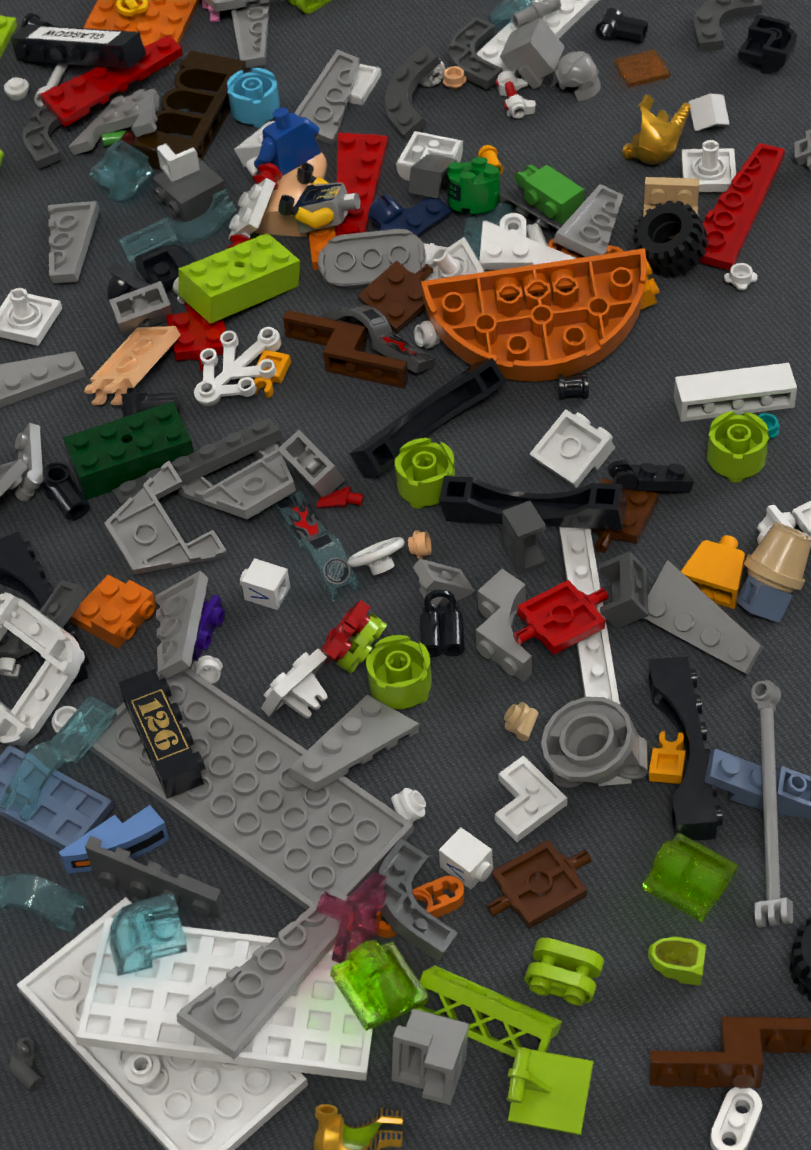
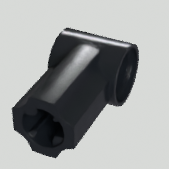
[595,8,648,43]
[121,393,179,417]
[43,462,89,521]

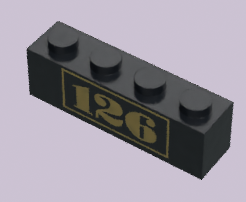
[118,669,206,799]

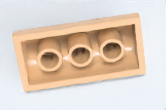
[255,152,327,237]

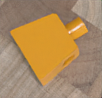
[681,535,745,609]

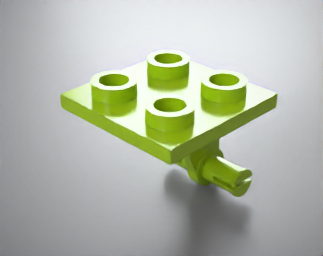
[506,1047,593,1136]

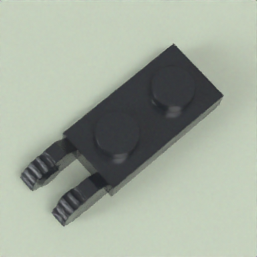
[607,460,694,492]

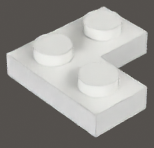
[495,756,567,842]

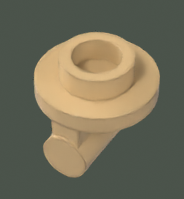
[504,702,539,741]

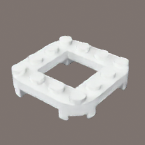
[0,592,85,746]

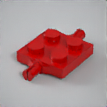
[166,301,229,372]
[513,580,609,655]
[321,600,371,665]

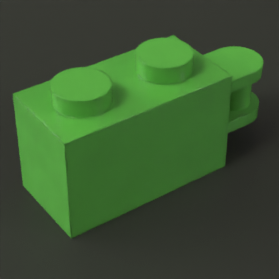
[514,165,584,225]

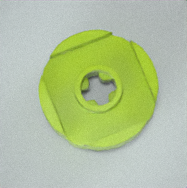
[336,612,387,674]

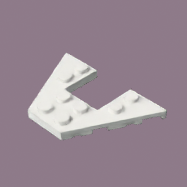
[479,221,575,270]

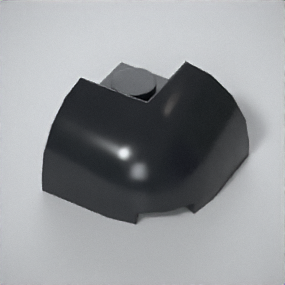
[738,14,797,74]
[135,244,196,290]

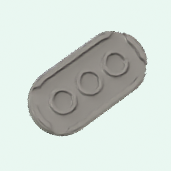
[318,229,426,289]

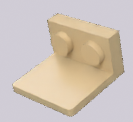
[643,177,699,239]

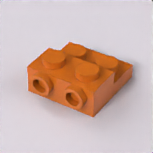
[70,574,157,649]

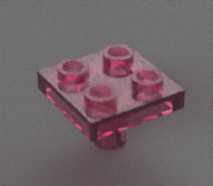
[316,872,387,965]

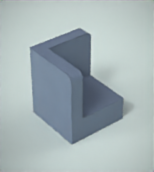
[737,575,793,623]

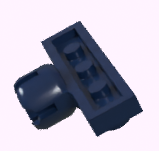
[368,194,451,238]

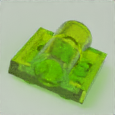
[643,832,738,923]
[330,940,429,1031]

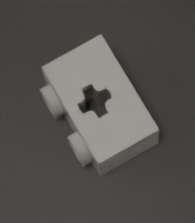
[109,281,172,337]
[277,430,345,497]

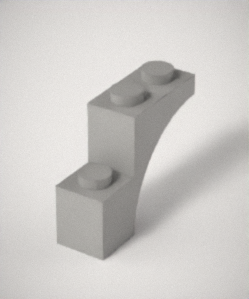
[476,569,532,682]

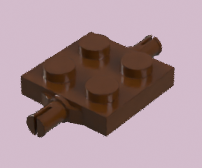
[357,260,434,334]
[590,478,658,553]
[486,840,592,929]

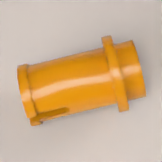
[478,145,504,175]

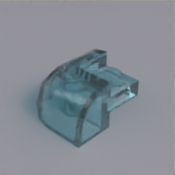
[89,139,154,201]
[109,893,187,976]

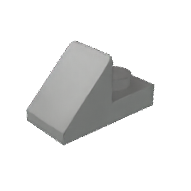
[413,559,475,607]

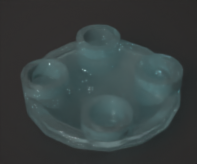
[489,0,536,24]

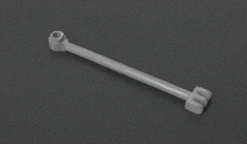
[751,680,793,928]

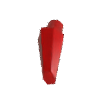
[316,486,364,509]

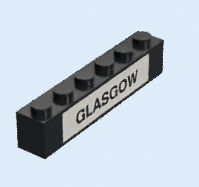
[10,25,146,69]

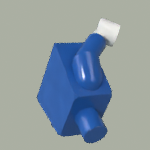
[246,108,321,177]

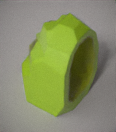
[648,937,706,986]

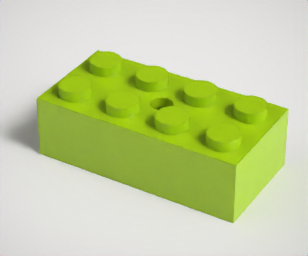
[178,233,300,324]

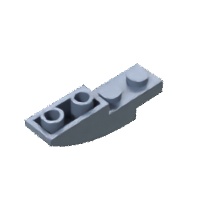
[705,749,811,819]

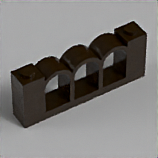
[132,50,247,170]

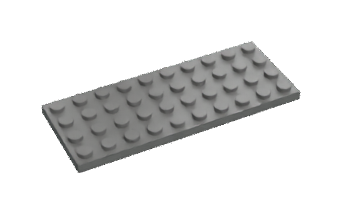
[83,668,414,910]

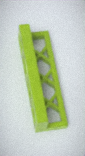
[410,965,562,1058]

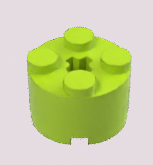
[706,411,769,482]
[395,438,455,509]
[366,635,432,709]

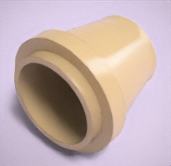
[744,522,811,593]

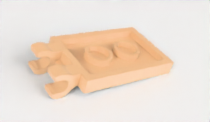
[84,326,181,405]

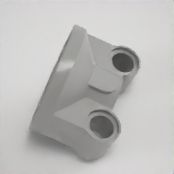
[541,697,648,788]

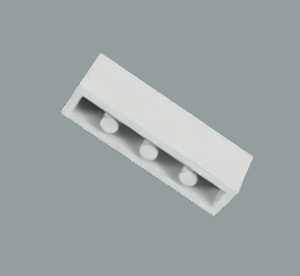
[674,363,797,422]

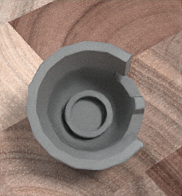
[550,51,601,102]

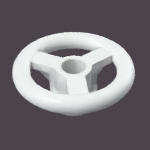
[348,537,405,575]

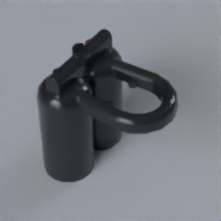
[419,589,465,658]

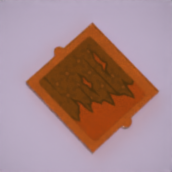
[614,49,670,88]

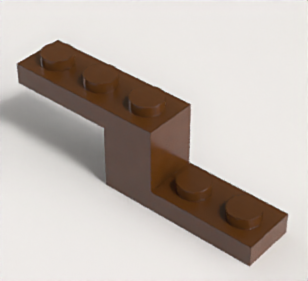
[283,310,408,389]
[649,1017,811,1089]

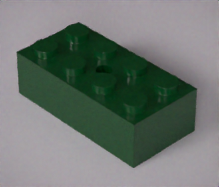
[63,401,194,500]

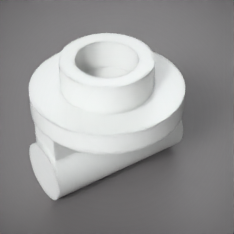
[391,788,426,824]

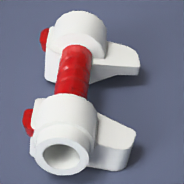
[495,71,536,118]

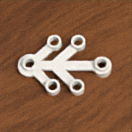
[194,327,281,407]

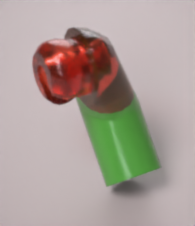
[102,130,136,150]

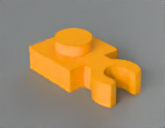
[253,350,292,398]
[649,731,686,784]

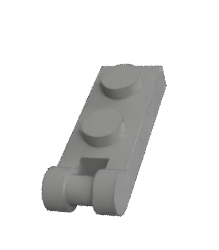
[15,423,43,502]

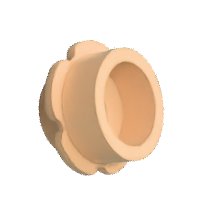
[442,66,467,90]
[408,530,432,559]

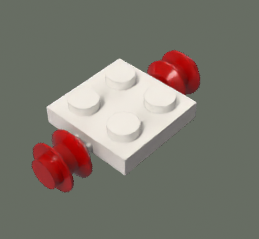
[225,163,282,250]

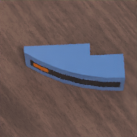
[59,805,169,874]

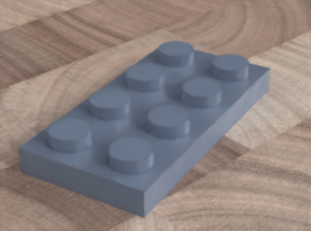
[0,745,114,850]

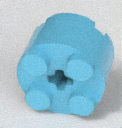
[227,68,280,128]

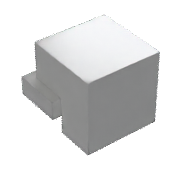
[500,17,565,89]
[391,1009,469,1105]

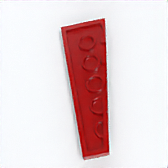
[40,35,183,127]
[336,133,388,236]
[699,143,785,270]

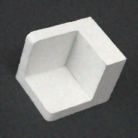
[689,94,729,131]
[157,144,200,182]

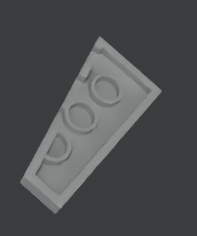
[295,49,360,146]
[554,184,623,257]
[48,201,100,283]
[0,351,86,408]
[644,560,763,675]
[155,571,208,679]
[289,695,419,792]

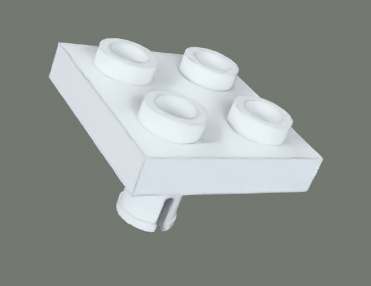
[681,140,736,192]
[425,237,485,281]
[0,288,62,346]

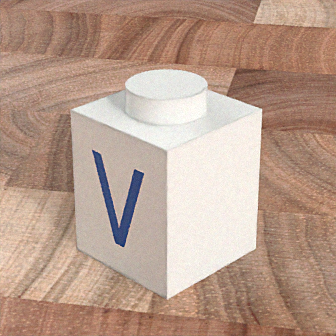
[240,558,291,610]
[439,827,493,889]

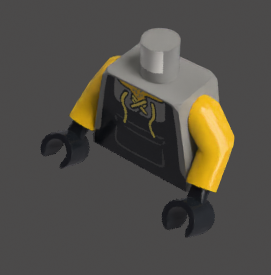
[278,163,360,233]

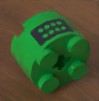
[447,157,500,214]

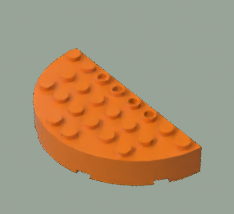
[421,248,647,382]

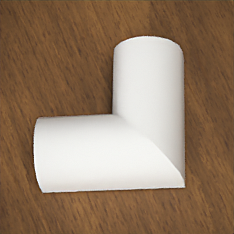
[396,131,463,181]

